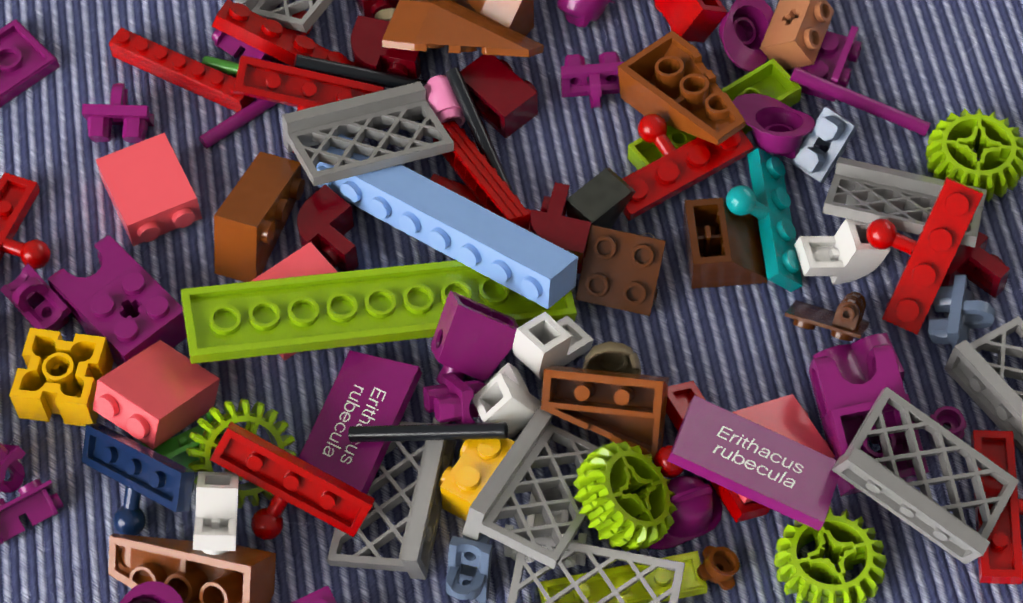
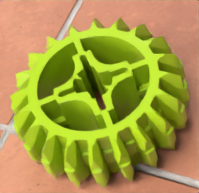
[925,108,1023,202]
[186,399,296,508]
[573,441,677,552]
[774,506,887,603]

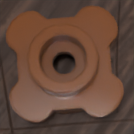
[697,546,740,590]

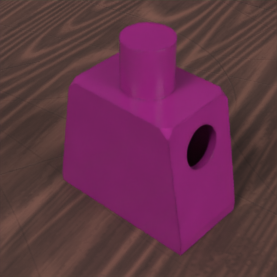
[431,291,519,385]

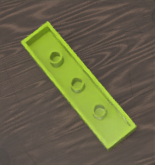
[627,58,802,170]

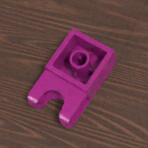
[47,235,187,366]
[809,344,929,497]

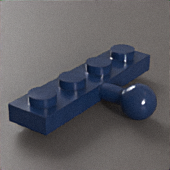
[81,423,195,535]

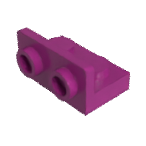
[799,26,863,102]

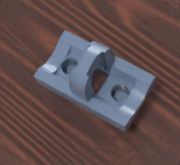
[791,106,858,183]
[928,275,995,349]
[446,534,493,603]

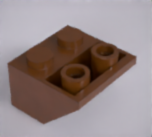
[683,197,768,289]

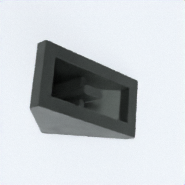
[566,168,636,229]

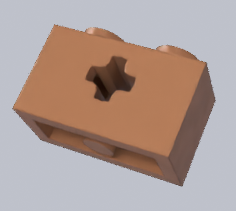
[760,0,834,70]

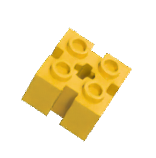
[9,328,114,427]

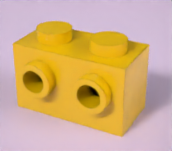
[438,438,515,521]

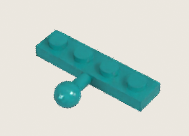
[726,148,803,292]

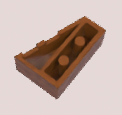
[214,151,305,282]
[541,365,669,460]

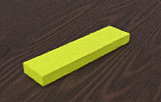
[538,551,708,603]

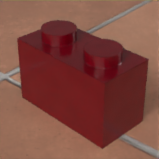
[460,54,538,138]

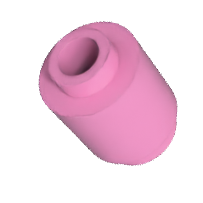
[424,75,466,127]

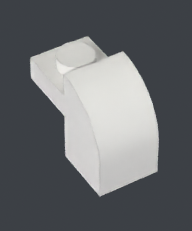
[794,219,891,285]
[512,312,594,381]
[472,362,541,439]
[193,471,239,555]

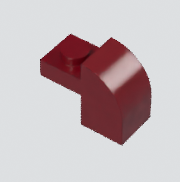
[351,15,421,86]
[530,182,592,274]
[297,185,359,272]
[941,232,1010,298]

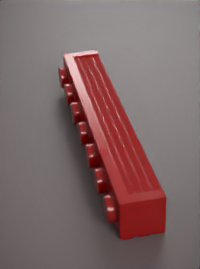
[109,27,255,112]
[433,121,531,230]

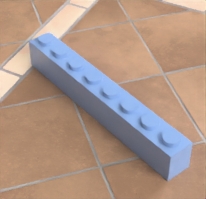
[316,134,578,309]

